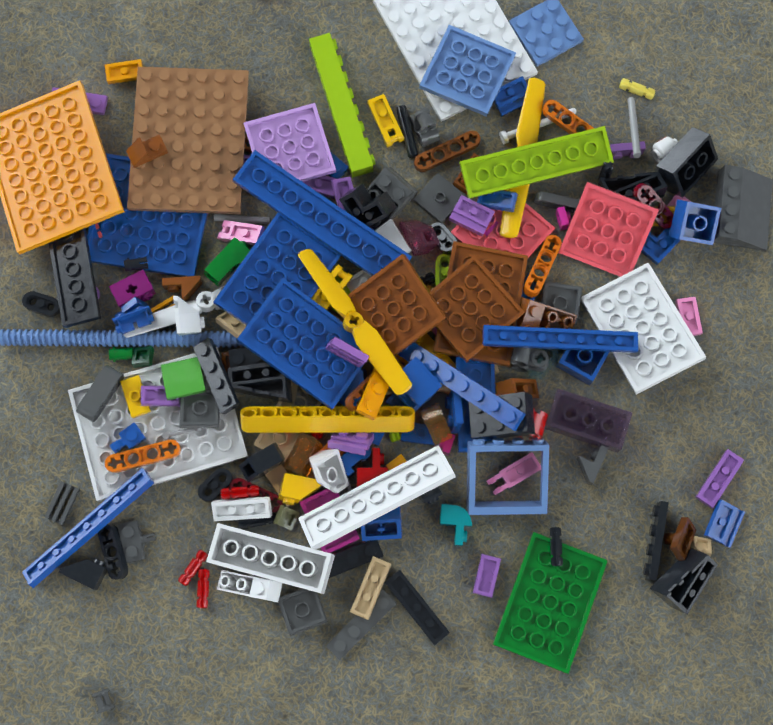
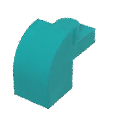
[440,504,472,546]

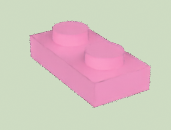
[675,297,703,336]

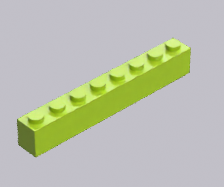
[309,33,376,178]

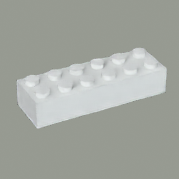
[206,523,335,594]

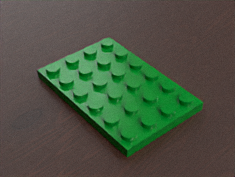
[492,532,608,674]

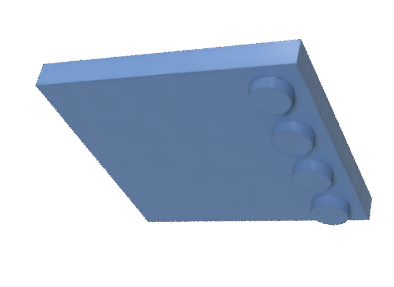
[419,25,516,117]

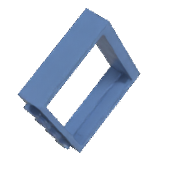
[466,437,549,515]

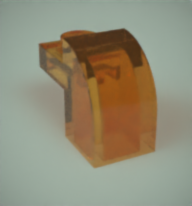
[420,402,453,446]

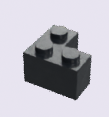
[339,183,397,227]

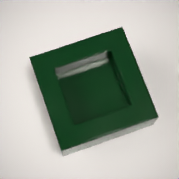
[131,346,154,368]

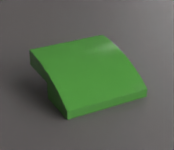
[161,357,206,400]

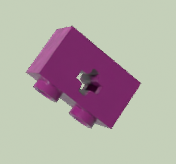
[109,270,156,310]

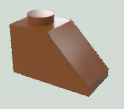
[495,378,539,399]

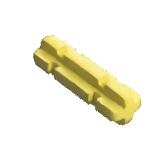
[619,78,655,100]

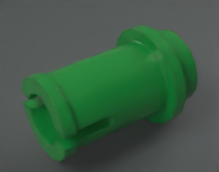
[109,347,133,362]

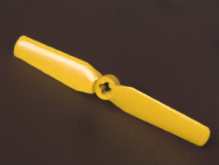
[499,78,546,238]
[298,249,412,395]

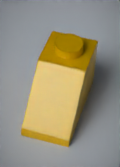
[278,473,322,505]

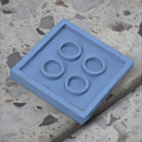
[509,0,584,67]

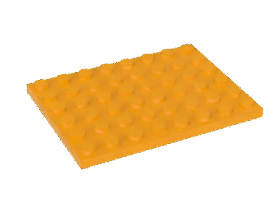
[0,80,124,254]

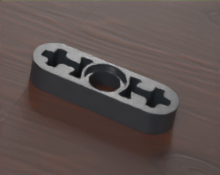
[98,524,128,580]

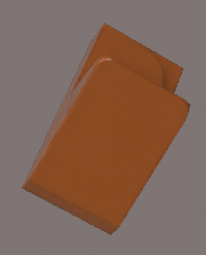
[126,134,168,168]
[162,276,203,302]

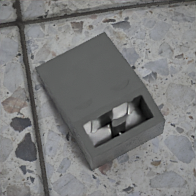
[367,167,418,230]

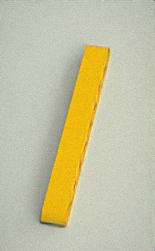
[240,406,415,433]

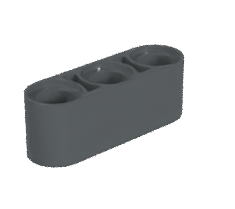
[76,365,124,422]

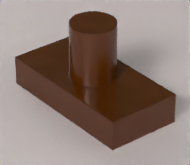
[664,517,696,560]

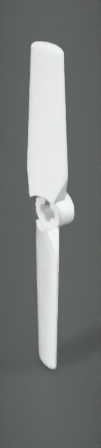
[123,285,225,338]

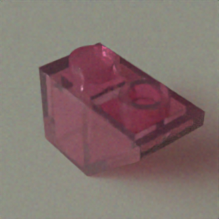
[399,219,440,256]

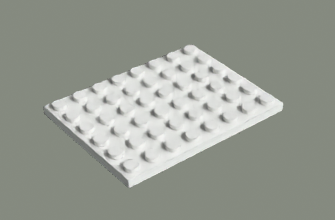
[373,0,538,122]
[68,347,248,502]

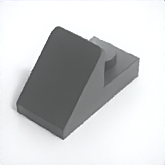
[577,445,608,485]

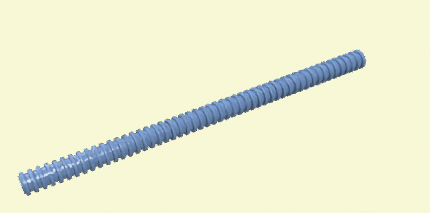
[0,329,244,348]

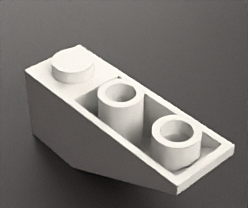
[217,570,282,603]

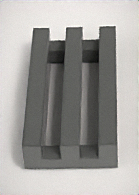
[44,481,80,525]

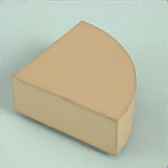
[691,536,712,557]

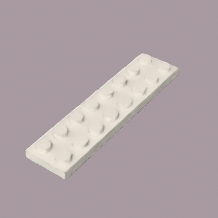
[298,445,456,550]

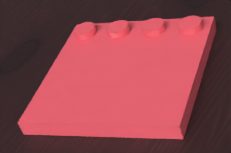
[558,182,659,277]
[451,190,555,259]

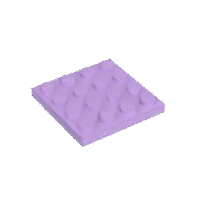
[244,103,336,182]

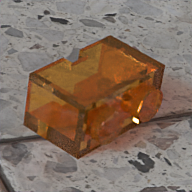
[283,433,323,477]

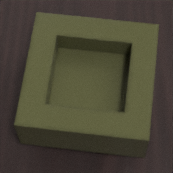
[273,505,300,531]

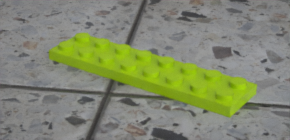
[459,126,614,199]

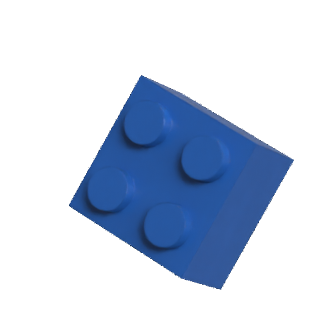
[669,199,721,245]
[556,350,609,386]

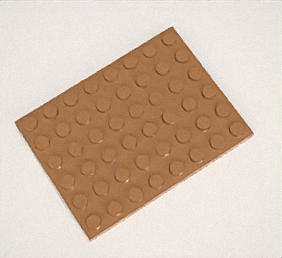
[127,67,249,214]

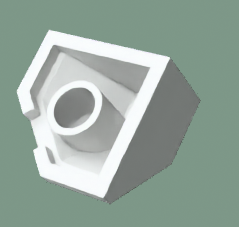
[173,296,205,336]
[309,449,349,493]

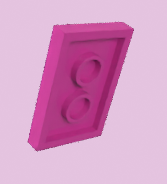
[300,489,360,553]

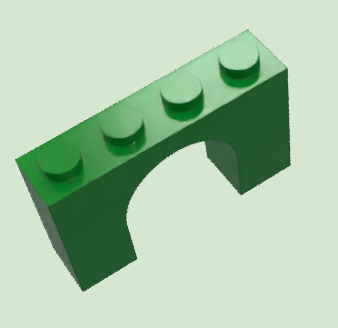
[204,237,250,287]

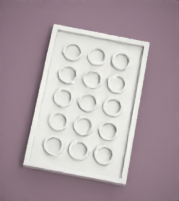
[581,263,706,395]

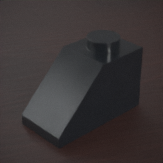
[58,558,107,590]

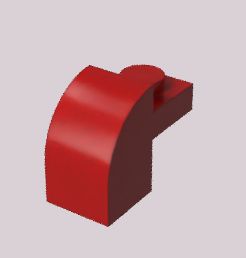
[357,448,388,487]

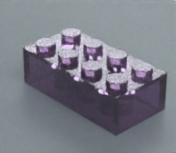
[545,389,632,453]

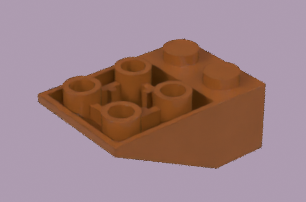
[517,297,577,351]

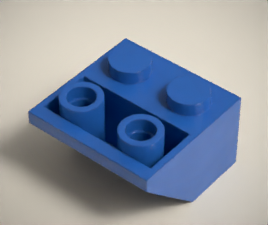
[389,357,442,412]
[361,506,402,541]

